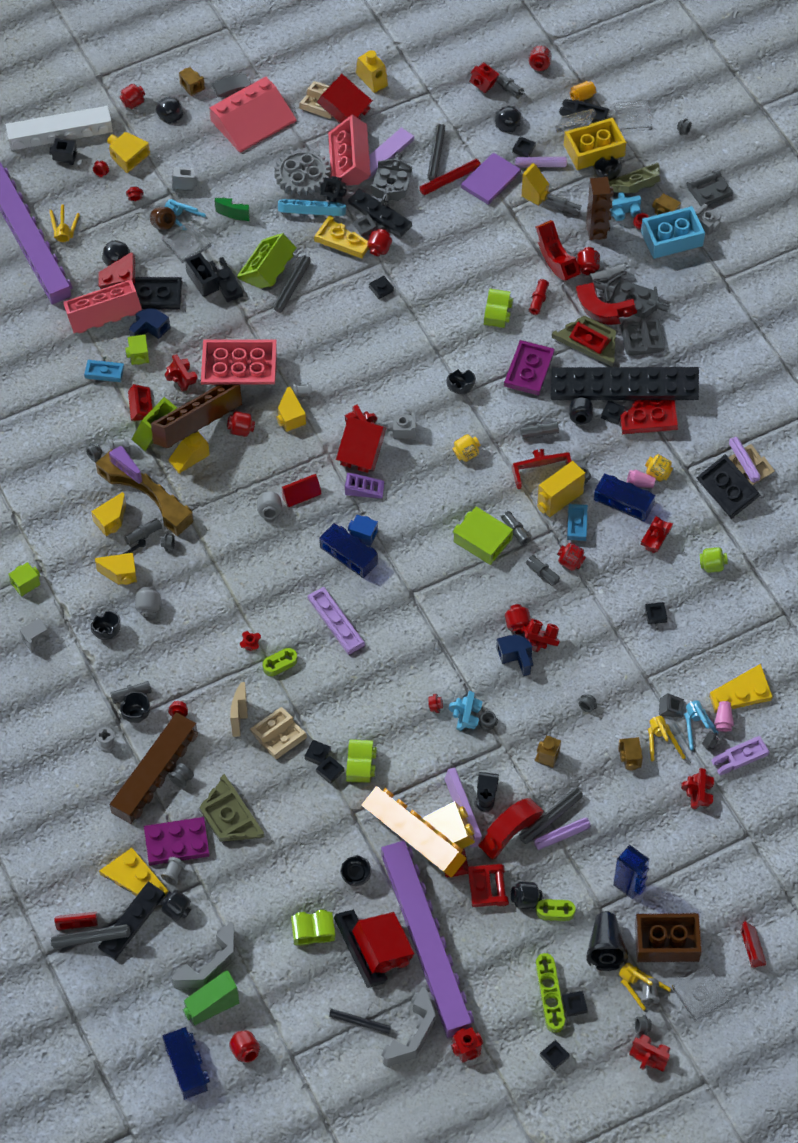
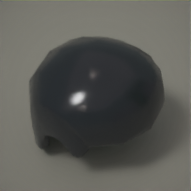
[156,97,184,123]
[495,106,522,132]
[593,156,622,180]
[102,240,130,266]
[446,369,476,395]
[91,611,120,640]
[120,692,150,723]
[340,855,372,887]

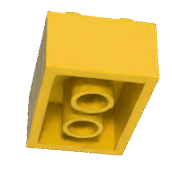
[564,117,626,170]

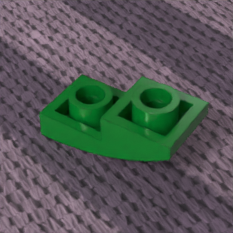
[214,198,250,221]

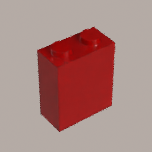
[317,74,373,123]
[336,417,387,473]
[352,912,415,973]

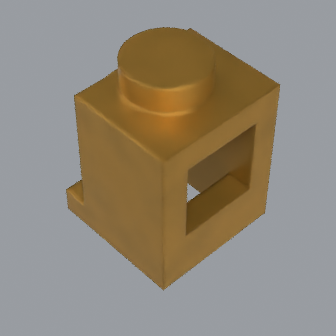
[179,67,205,96]
[652,193,681,215]
[535,735,561,768]
[618,737,643,770]

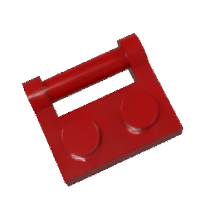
[468,864,509,907]

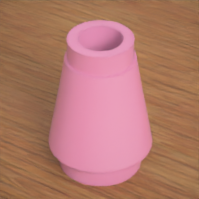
[627,469,655,488]
[714,701,734,732]

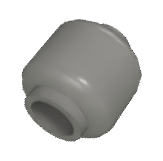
[257,491,282,519]
[135,587,161,617]

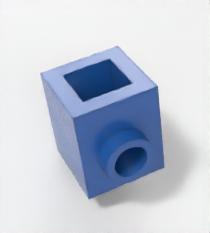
[348,514,378,546]

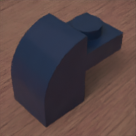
[129,309,171,339]
[496,635,534,677]

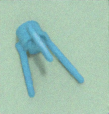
[165,199,206,232]
[684,701,719,751]

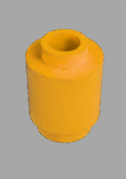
[570,81,596,101]

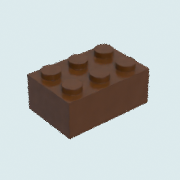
[635,913,702,962]

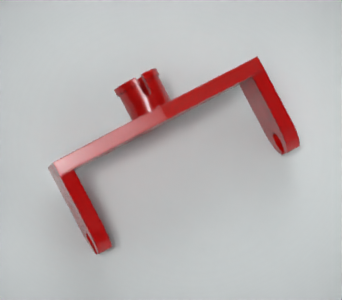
[512,449,571,489]

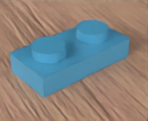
[84,360,124,382]
[567,504,588,541]

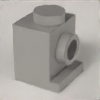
[172,167,198,191]
[695,204,721,236]
[390,413,416,439]
[20,618,52,653]

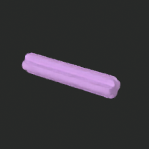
[515,157,567,168]
[729,437,761,483]
[534,817,590,850]

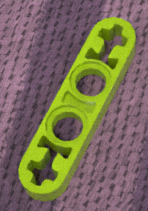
[536,953,565,1033]

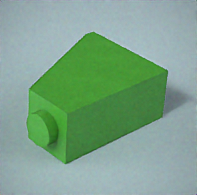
[182,970,239,1026]

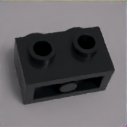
[185,252,220,297]

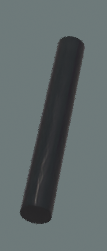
[329,1009,392,1034]

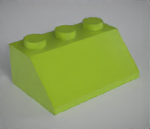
[237,233,297,289]

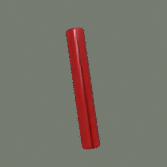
[419,159,481,196]

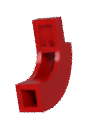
[535,220,581,281]
[576,282,637,325]
[478,798,544,859]

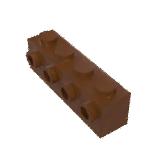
[586,177,614,240]

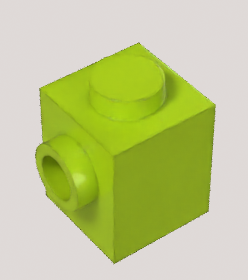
[125,335,149,365]
[8,562,41,597]

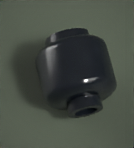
[569,397,593,425]
[510,881,542,909]
[160,890,192,921]

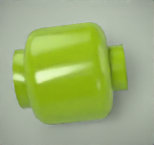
[700,547,728,573]

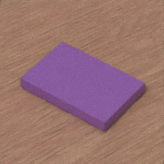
[461,152,521,205]

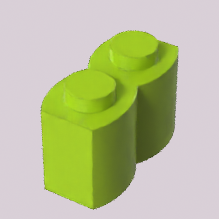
[483,288,513,328]
[346,739,377,783]
[291,910,335,945]

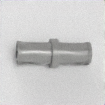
[590,263,627,283]

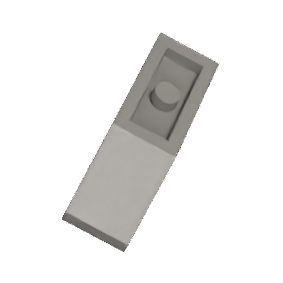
[171,922,235,989]
[382,987,435,1067]

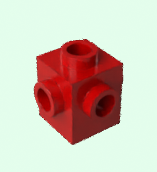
[469,62,500,93]
[451,1027,483,1063]

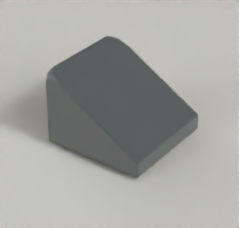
[659,693,684,718]

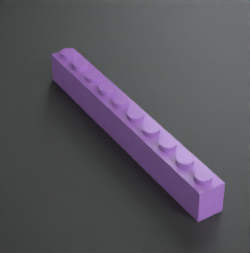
[0,163,72,305]
[381,840,474,1038]

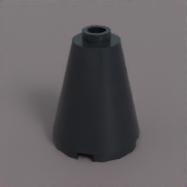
[586,911,628,971]

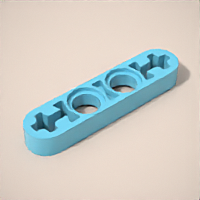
[278,199,346,216]

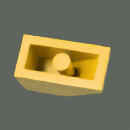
[521,163,550,206]
[276,387,306,432]
[168,431,210,474]
[91,492,126,536]
[95,553,137,585]

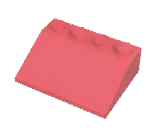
[210,76,296,153]
[201,340,277,385]

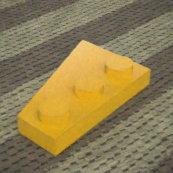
[314,216,368,258]
[709,664,772,713]
[99,848,168,898]

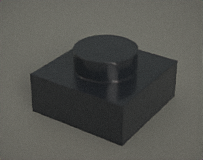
[512,136,536,157]
[369,275,394,299]
[601,401,625,425]
[645,602,668,624]
[305,740,331,765]
[316,755,344,784]
[562,991,588,1017]
[540,1039,570,1071]

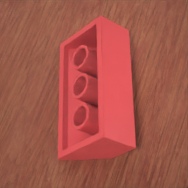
[328,115,371,185]
[63,280,142,333]

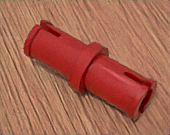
[529,279,549,315]

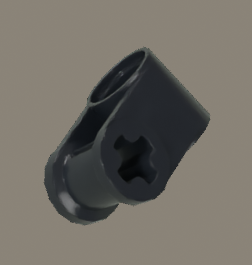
[476,772,499,812]

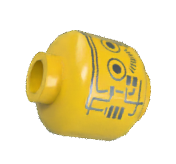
[452,434,481,462]
[644,454,673,482]

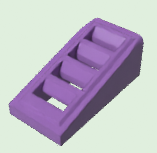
[109,446,142,484]
[345,473,385,499]

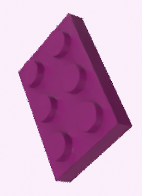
[504,340,555,396]
[144,817,210,866]

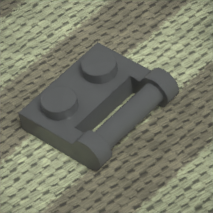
[686,169,733,206]

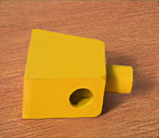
[356,50,388,93]
[107,132,150,173]

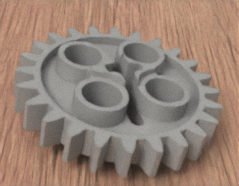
[274,148,331,197]

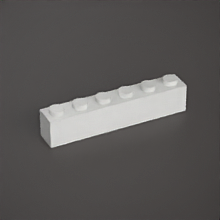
[6,106,113,151]

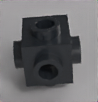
[320,176,347,202]

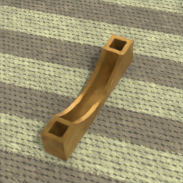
[96,449,193,537]

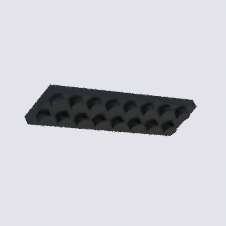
[551,367,699,400]

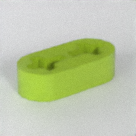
[262,648,297,676]
[536,899,576,921]

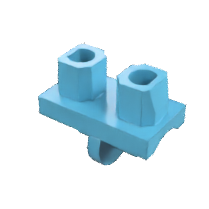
[610,193,641,221]
[448,691,483,731]

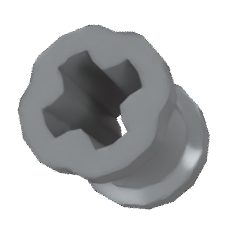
[293,382,313,399]
[109,436,130,452]
[96,727,115,752]
[161,857,186,884]
[640,978,660,1005]

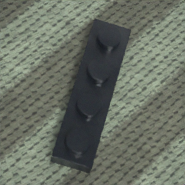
[348,188,412,237]
[98,881,166,960]
[334,909,388,988]

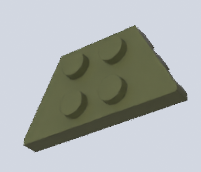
[609,162,661,194]
[552,316,616,367]
[199,774,264,842]

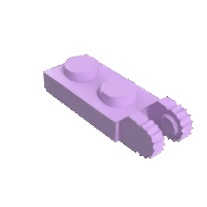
[711,736,770,776]

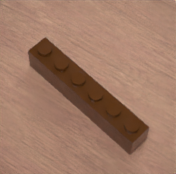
[151,385,242,448]
[109,712,198,824]

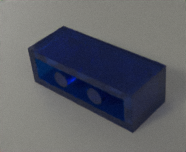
[594,473,656,522]
[319,523,378,579]
[613,845,650,899]
[162,1027,210,1100]

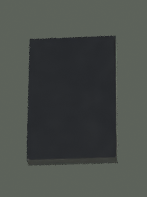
[133,277,182,310]
[696,454,761,519]

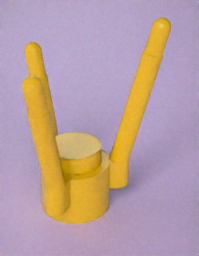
[49,204,80,242]
[647,716,686,761]
[619,962,671,1010]

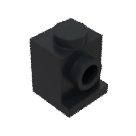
[50,138,77,165]

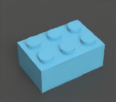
[641,206,705,259]

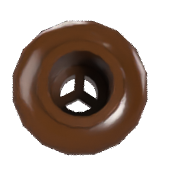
[150,207,176,230]

